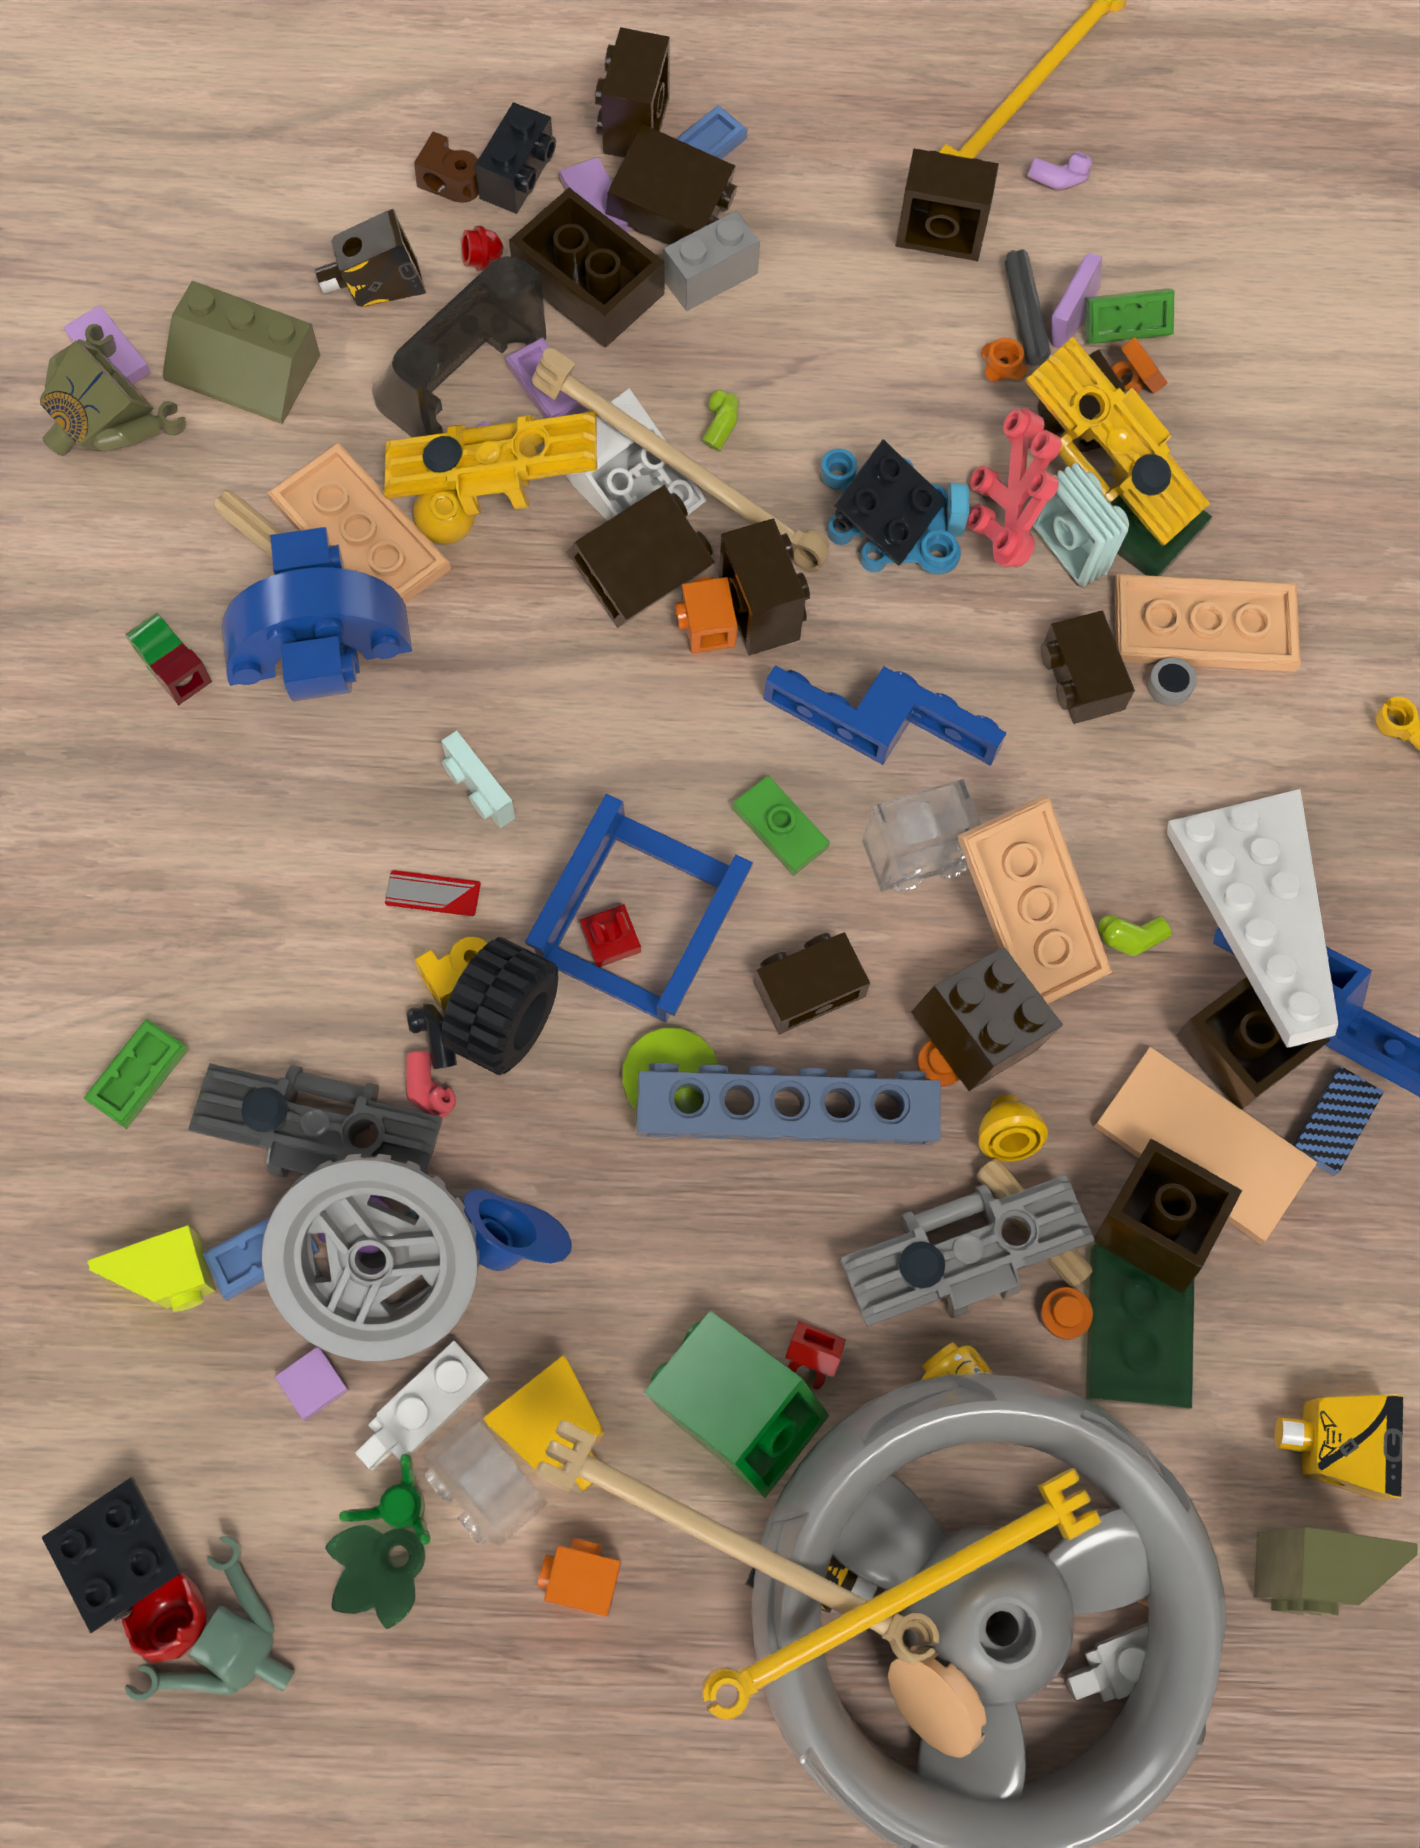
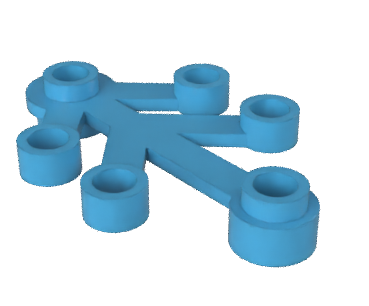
[820,448,961,575]

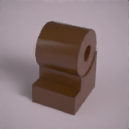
[414,131,479,203]

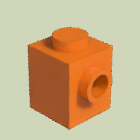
[675,577,737,654]
[537,1538,622,1617]

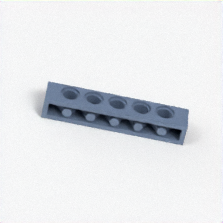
[636,1063,941,1145]

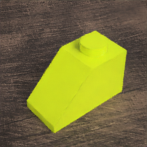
[87,1225,216,1312]

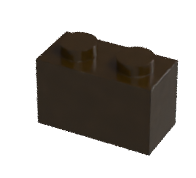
[1041,610,1135,724]
[754,932,870,1035]

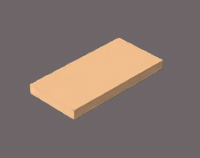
[268,442,451,604]
[1114,574,1301,672]
[957,796,1112,1004]
[1094,1047,1317,1245]

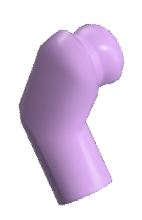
[1027,152,1092,190]

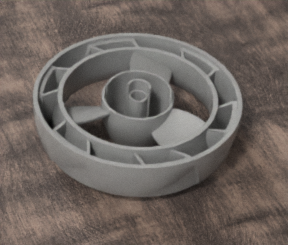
[751,1373,1226,1848]

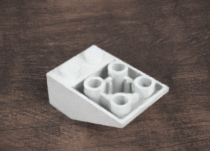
[566,388,707,521]

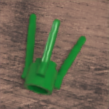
[339,1454,431,1545]

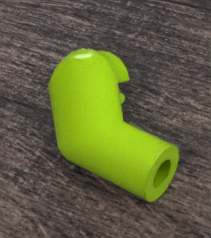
[701,389,740,452]
[1097,915,1172,956]

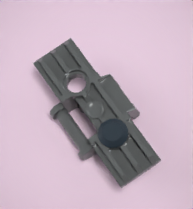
[188,1063,443,1178]

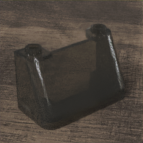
[372,256,547,437]

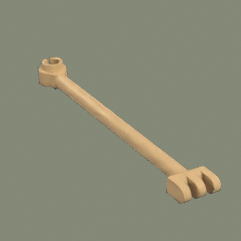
[532,348,829,572]
[535,1421,939,1664]

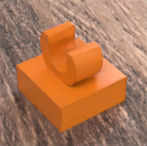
[1112,337,1168,394]

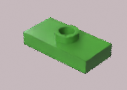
[1086,288,1175,344]
[732,775,830,876]
[83,1019,189,1129]

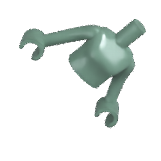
[125,1536,295,1701]

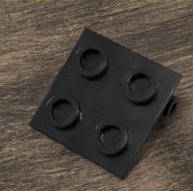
[834,439,947,566]
[41,1477,183,1634]

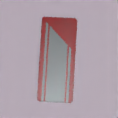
[385,870,481,917]

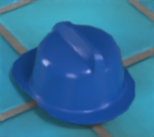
[463,1189,572,1271]

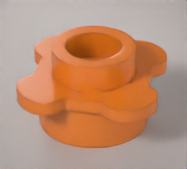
[981,338,1027,382]

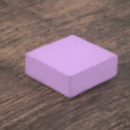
[275,1346,349,1421]

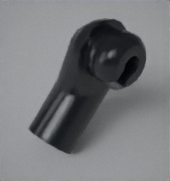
[407,1003,457,1069]

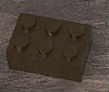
[509,187,665,347]

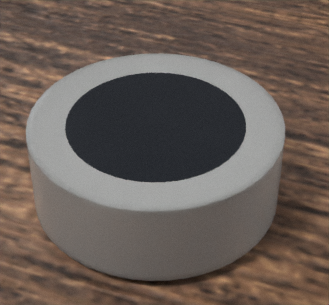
[1147,657,1197,706]

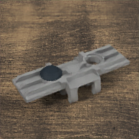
[840,1175,1095,1327]

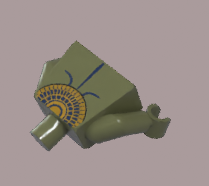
[40,324,186,456]

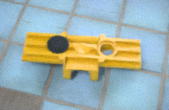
[1024,337,1210,546]
[384,411,598,516]

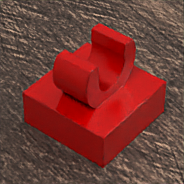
[579,904,641,967]
[785,1320,846,1390]

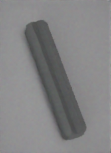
[1005,249,1051,366]

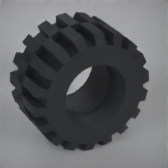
[441,937,558,1075]

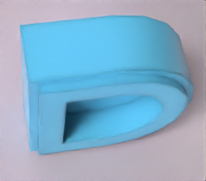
[946,483,969,537]

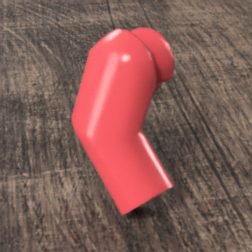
[406,1052,456,1117]

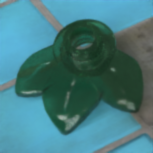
[325,1525,426,1629]

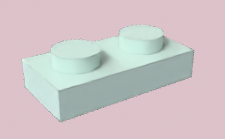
[441,731,515,829]

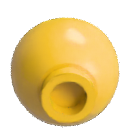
[412,490,476,545]
[978,1095,1048,1162]

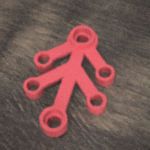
[966,409,1062,567]

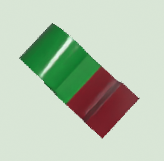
[125,613,212,706]

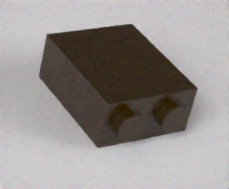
[605,124,738,245]
[567,484,715,628]

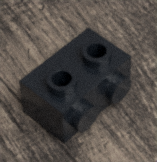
[475,102,556,214]

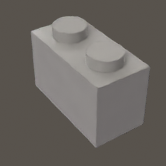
[663,210,760,311]

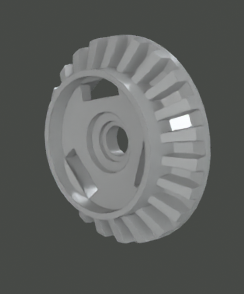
[262,1153,480,1361]

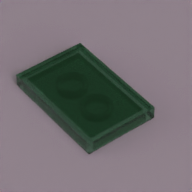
[1085,1244,1195,1410]

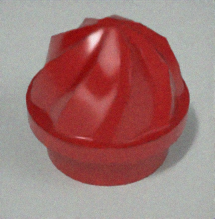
[461,226,504,271]

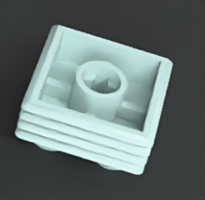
[1032,462,1129,588]

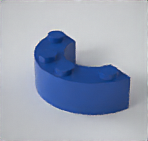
[270,527,360,702]
[222,567,412,686]

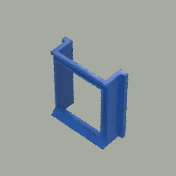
[525,793,753,1023]

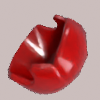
[122,1573,207,1663]

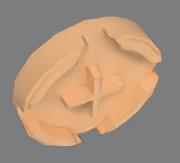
[888,1646,987,1758]

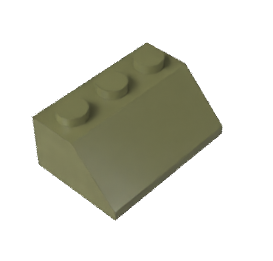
[162,280,320,424]
[1254,1527,1418,1616]

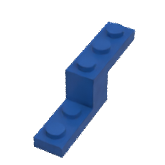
[764,665,1007,766]
[1213,927,1420,1097]

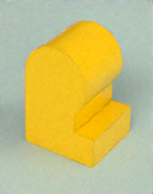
[414,937,487,1012]

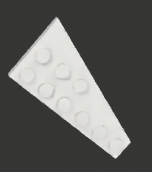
[1167,789,1338,1048]

